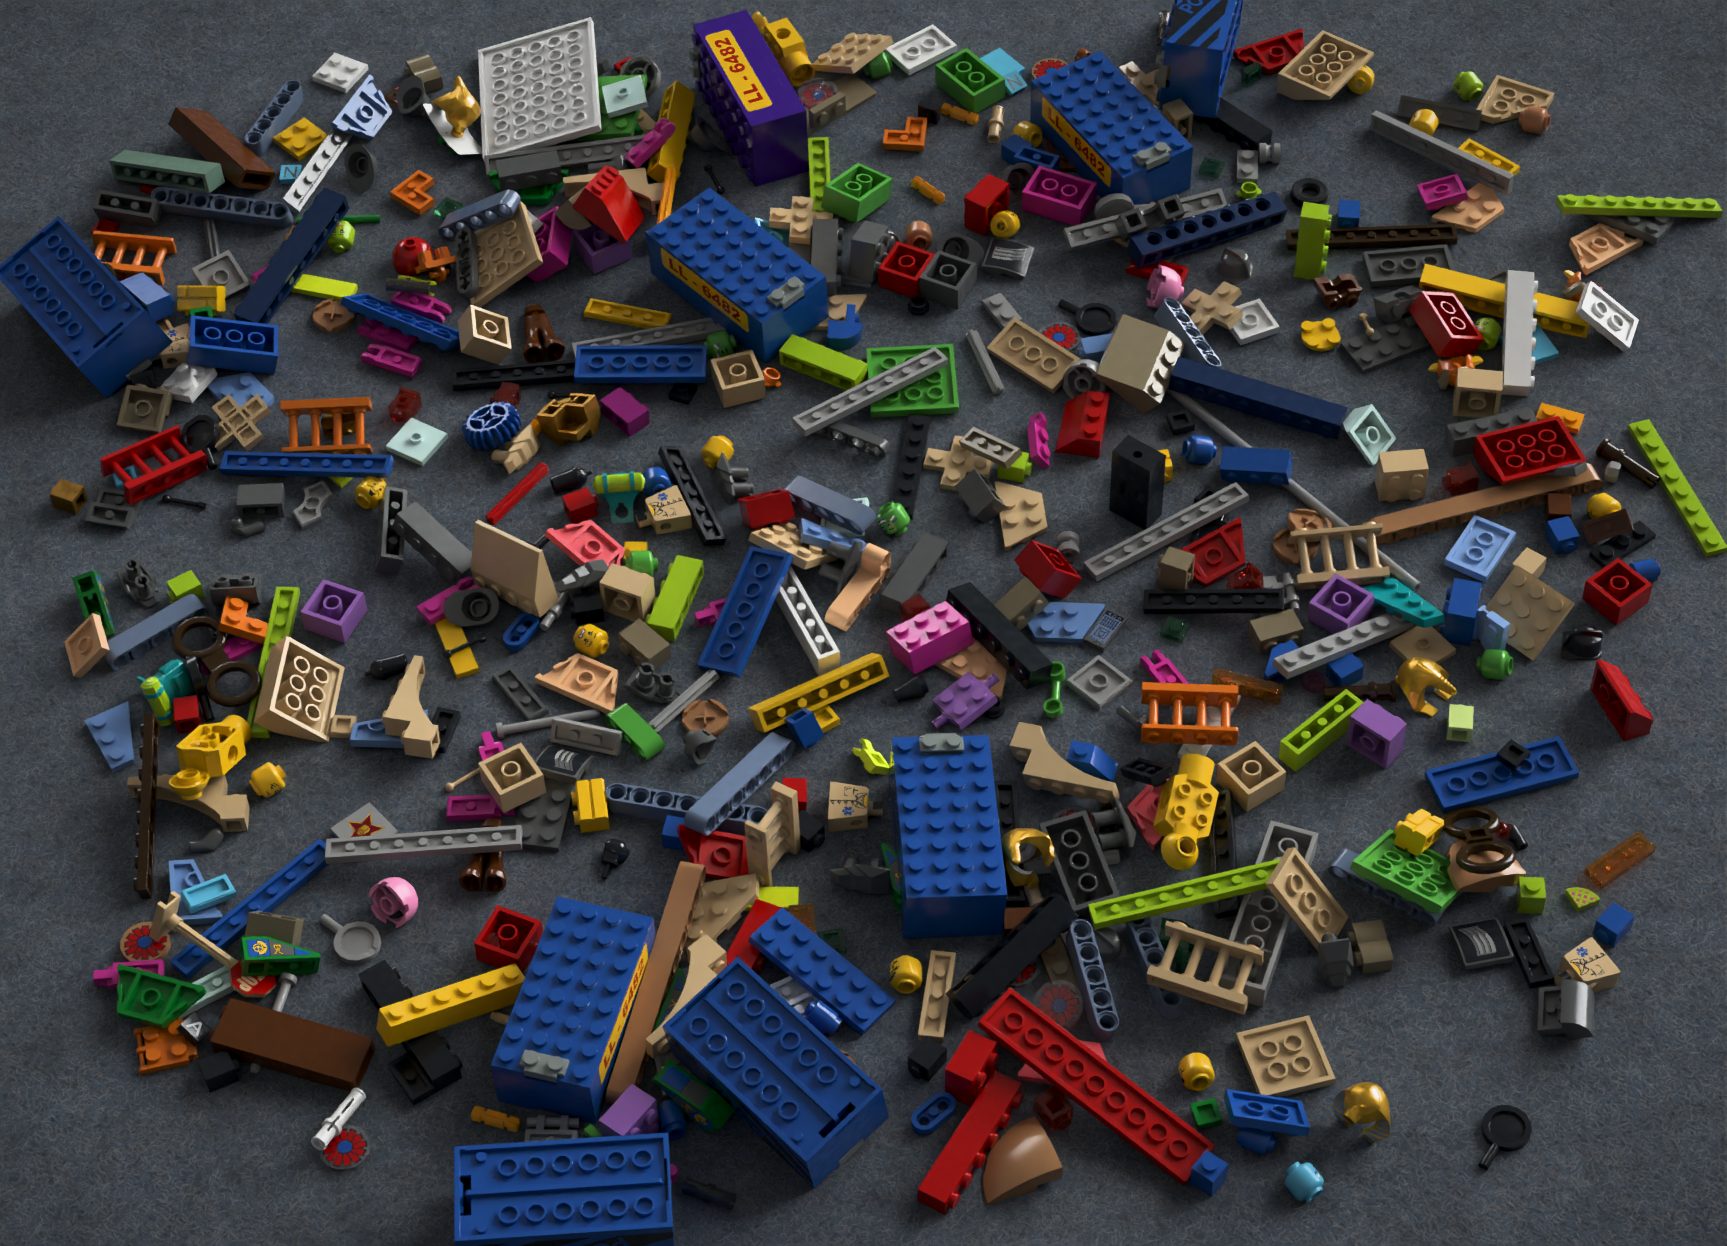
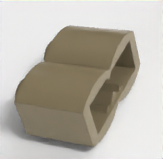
[404,54,443,93]
[1347,919,1393,974]

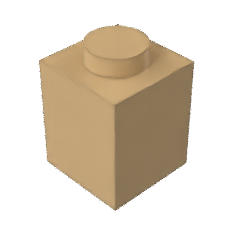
[1510,547,1547,578]

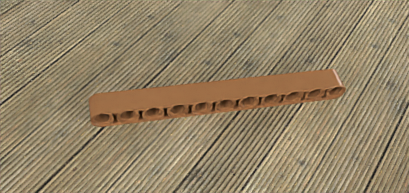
[1368,463,1602,547]
[605,861,706,1105]

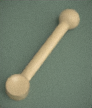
[1359,313,1374,336]
[445,768,480,792]

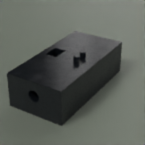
[1109,435,1166,530]

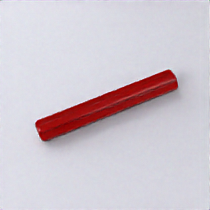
[485,462,549,525]

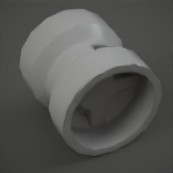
[1258,143,1281,163]
[1057,531,1079,562]

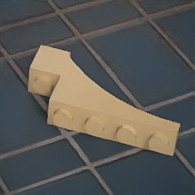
[563,167,673,215]
[382,655,440,759]
[1010,722,1120,803]
[127,774,250,832]
[645,934,727,1059]

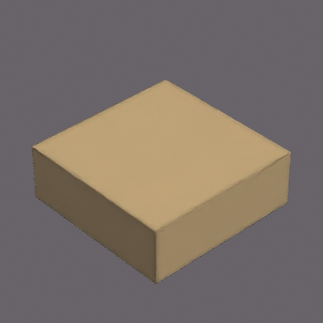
[329,715,358,738]

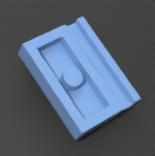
[1472,605,1510,650]

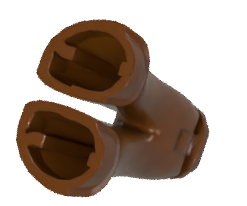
[523,304,565,363]
[459,818,507,892]

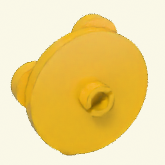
[1301,318,1341,351]

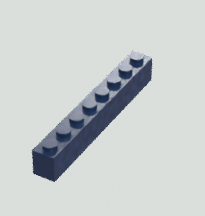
[234,187,350,324]
[1168,357,1348,439]

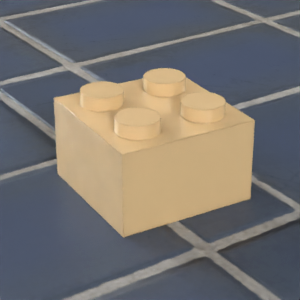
[458,305,512,364]
[710,350,766,408]
[1452,367,1503,418]
[1375,449,1429,502]
[599,563,656,623]
[1216,741,1286,812]
[478,743,546,813]

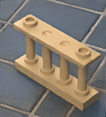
[1288,522,1390,590]
[744,781,801,887]
[1147,921,1264,1015]

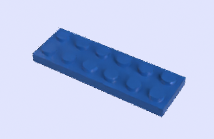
[340,293,460,351]
[574,345,707,383]
[697,546,793,678]
[1424,736,1579,813]
[748,907,896,1035]

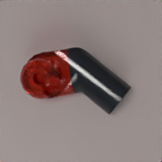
[1495,822,1528,851]

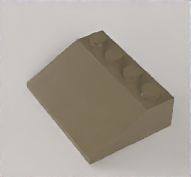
[1094,314,1185,414]

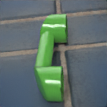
[1043,661,1066,718]

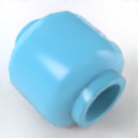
[1284,1162,1324,1203]

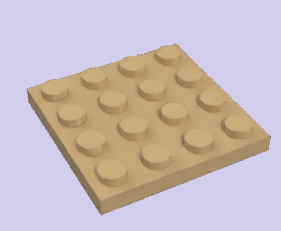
[455,201,543,308]

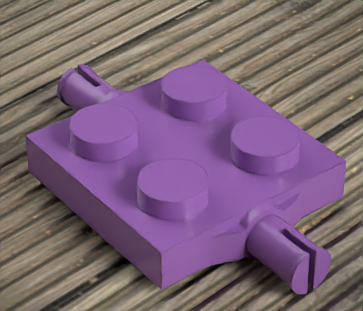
[931,672,1000,730]

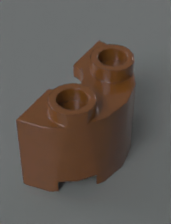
[1313,273,1362,310]

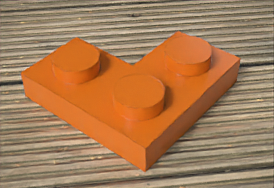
[883,117,927,152]
[390,170,435,216]
[218,596,268,644]

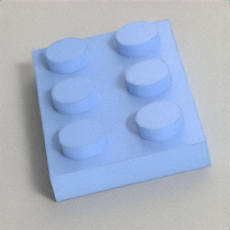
[1444,515,1516,583]

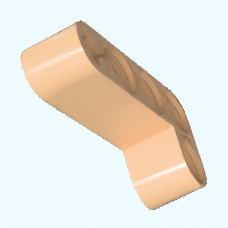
[824,543,891,632]

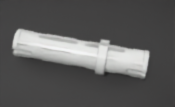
[311,1088,366,1151]

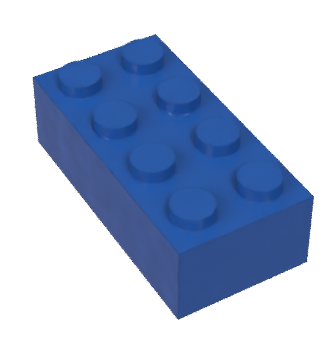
[187,315,278,374]

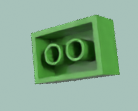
[935,48,1005,113]
[821,163,893,223]

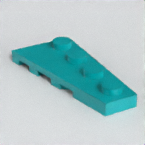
[1361,578,1444,628]

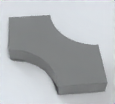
[292,480,334,530]

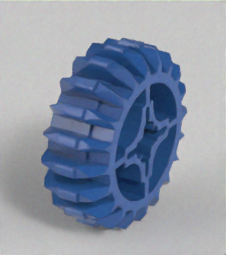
[461,401,521,451]

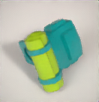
[593,471,645,524]
[136,659,195,726]

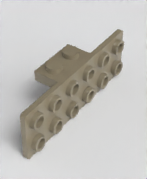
[801,73,876,135]

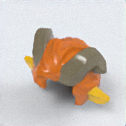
[1562,270,1602,303]
[1428,354,1483,391]

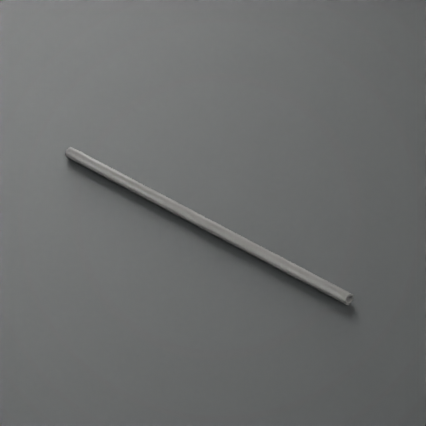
[1165,384,1421,592]

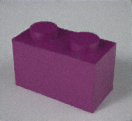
[600,387,650,437]

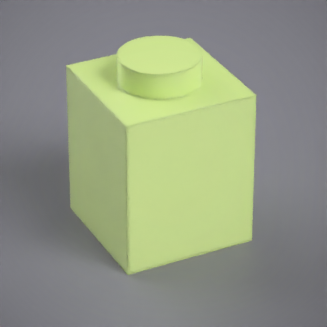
[1446,704,1474,742]

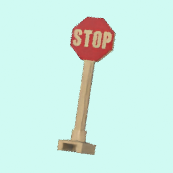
[149,891,276,997]

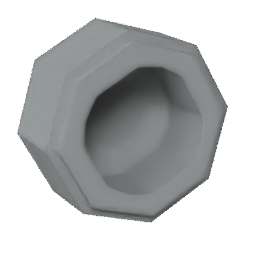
[1604,461,1621,483]

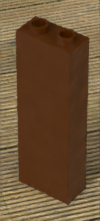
[168,107,275,190]
[209,998,375,1092]

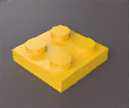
[273,117,327,161]

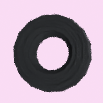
[1290,178,1328,208]

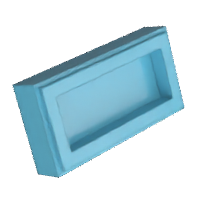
[180,874,236,914]

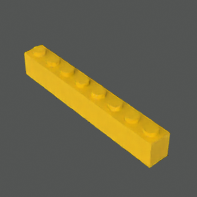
[1418,264,1590,338]

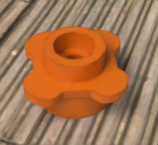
[761,367,781,387]

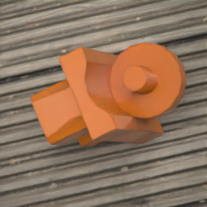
[415,246,456,283]

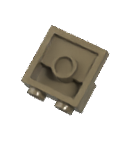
[116,384,174,434]

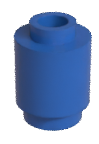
[1628,559,1661,582]
[803,999,842,1036]
[657,1099,687,1140]
[1236,1127,1278,1156]

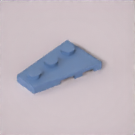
[799,518,867,550]
[84,701,135,773]
[350,709,428,748]
[169,859,223,925]

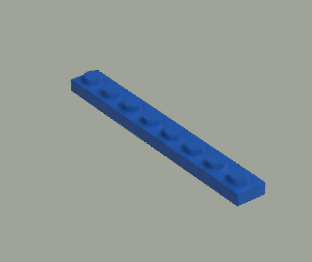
[219,451,394,478]
[170,839,328,980]

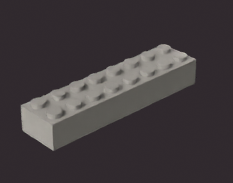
[1218,820,1319,1007]

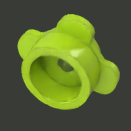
[1237,182,1261,199]

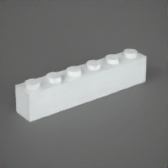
[1502,270,1538,396]
[775,565,841,676]

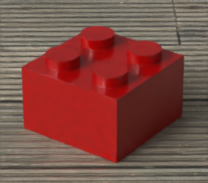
[964,174,1009,237]
[878,241,935,298]
[738,489,795,531]
[1014,540,1082,599]
[1582,558,1653,626]
[474,905,543,973]
[945,1030,999,1107]

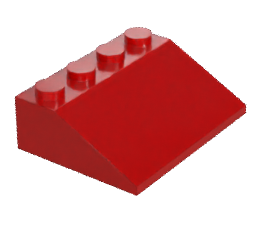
[572,165,646,244]
[1473,416,1587,485]

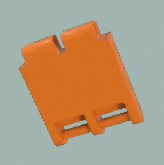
[133,1018,199,1075]

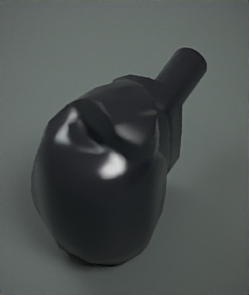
[601,839,630,880]

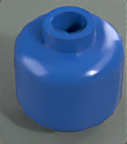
[1182,435,1217,465]
[642,467,672,497]

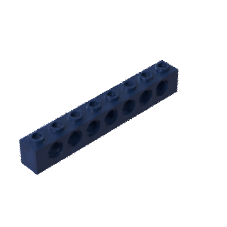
[1127,191,1288,269]

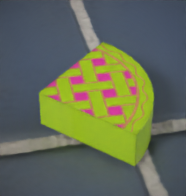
[1565,887,1600,912]

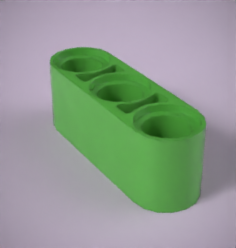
[605,703,665,762]

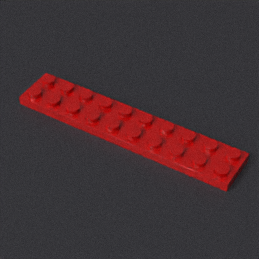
[977,988,1216,1186]

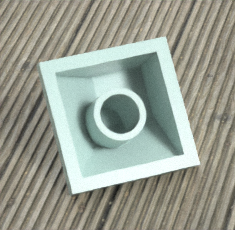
[1343,404,1396,466]

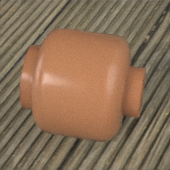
[1518,106,1551,134]
[905,221,933,250]

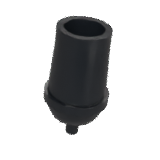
[550,466,592,494]
[365,652,408,681]

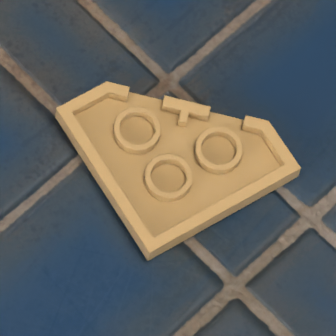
[1476,75,1555,124]
[684,873,759,951]

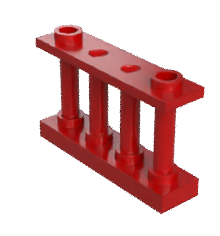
[100,425,207,505]

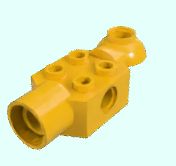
[751,11,815,87]
[169,715,252,800]
[1153,754,1219,871]

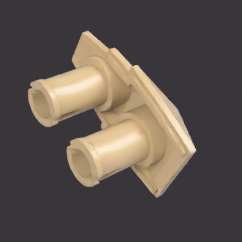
[492,424,541,474]

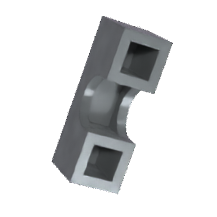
[1115,194,1185,242]

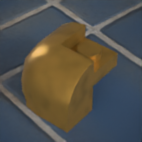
[536,393,600,447]

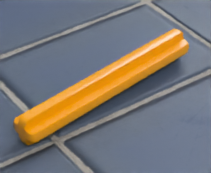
[657,166,677,224]

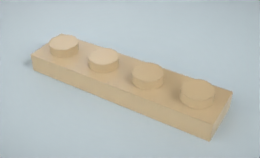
[918,950,956,1043]

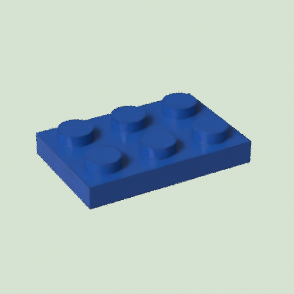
[1224,1089,1310,1137]

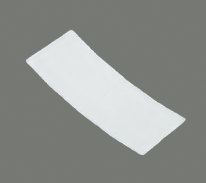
[423,104,482,155]

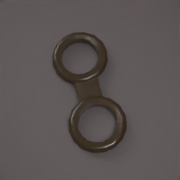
[172,616,262,707]
[1443,806,1515,874]

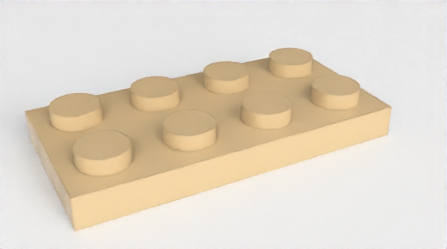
[987,317,1081,394]
[1266,847,1348,951]

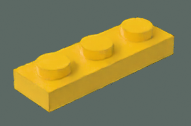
[1458,139,1520,176]

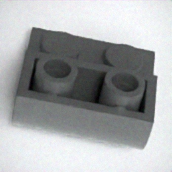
[210,572,263,606]
[1537,979,1594,1039]

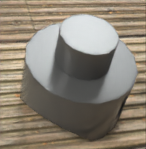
[683,729,718,765]

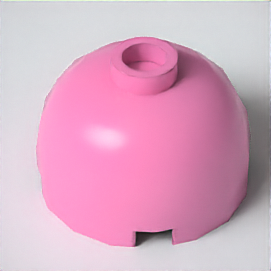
[1146,265,1184,309]
[369,877,418,928]

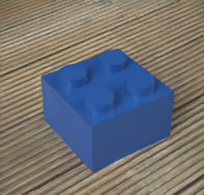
[1439,578,1482,646]

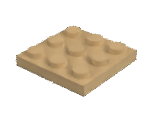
[812,33,894,74]
[748,523,838,570]
[1486,565,1575,661]
[1236,1015,1336,1097]

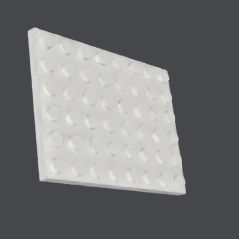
[478,17,602,162]

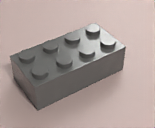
[1038,810,1120,922]

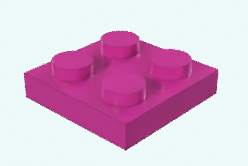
[1417,174,1468,211]

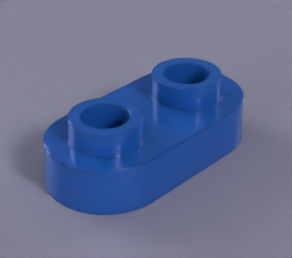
[503,612,540,651]
[911,1092,956,1135]

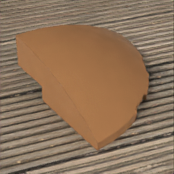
[1447,838,1526,893]
[983,1116,1063,1205]

